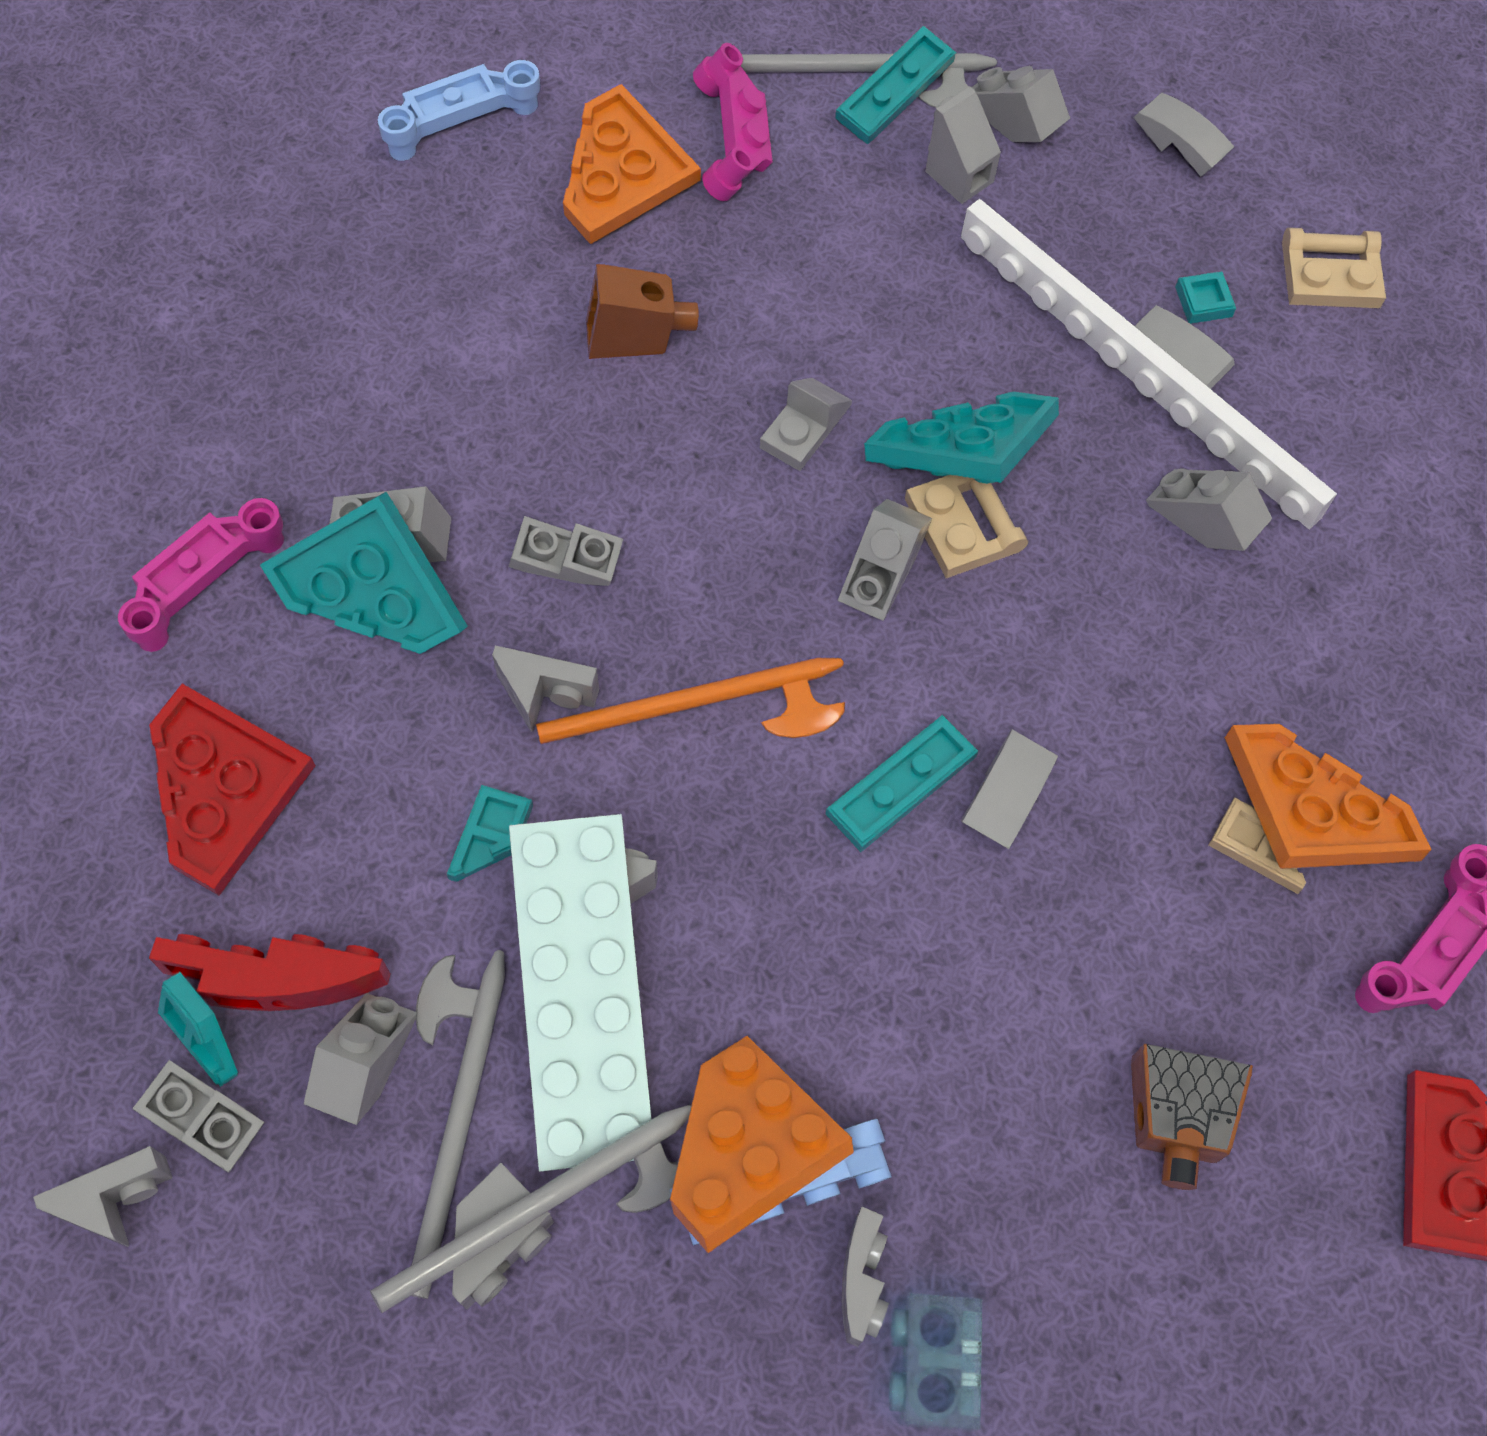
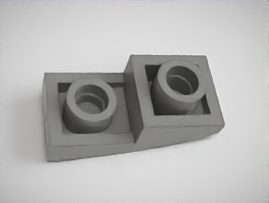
[1133,93,1234,177]
[1135,305,1235,389]
[508,516,623,586]
[961,729,1058,849]
[133,1060,265,1173]
[842,1207,889,1347]

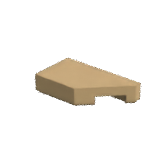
[1209,798,1306,894]

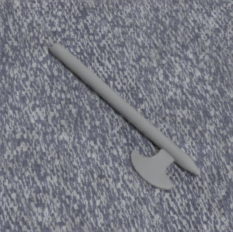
[741,53,997,108]
[411,950,505,1299]
[370,1105,691,1313]

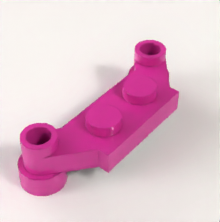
[693,43,773,201]
[118,498,284,652]
[1355,844,1487,1013]

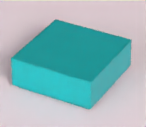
[1175,271,1236,324]

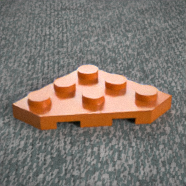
[563,84,701,244]
[1224,724,1432,869]
[670,1036,854,1253]

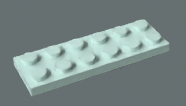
[509,814,651,1172]

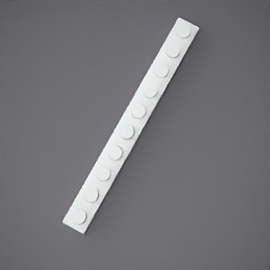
[961,199,1337,529]

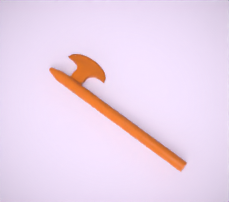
[536,658,845,744]

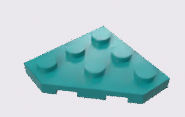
[864,392,1059,484]
[260,491,468,654]

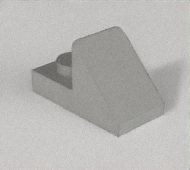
[760,378,852,471]
[492,645,599,732]
[33,1146,173,1247]

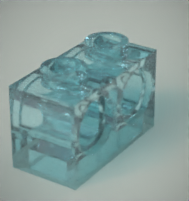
[889,1293,982,1432]

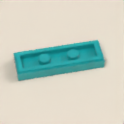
[835,26,956,144]
[825,715,978,852]

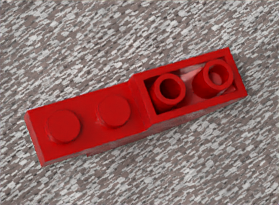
[149,934,391,1011]

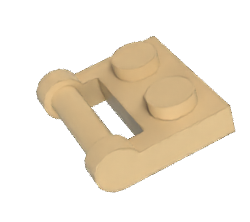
[1282,228,1386,308]
[905,475,1028,578]

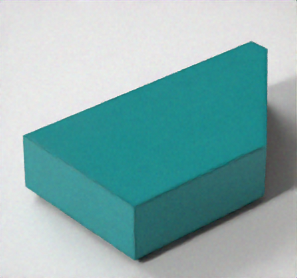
[447,785,533,882]
[158,972,238,1087]

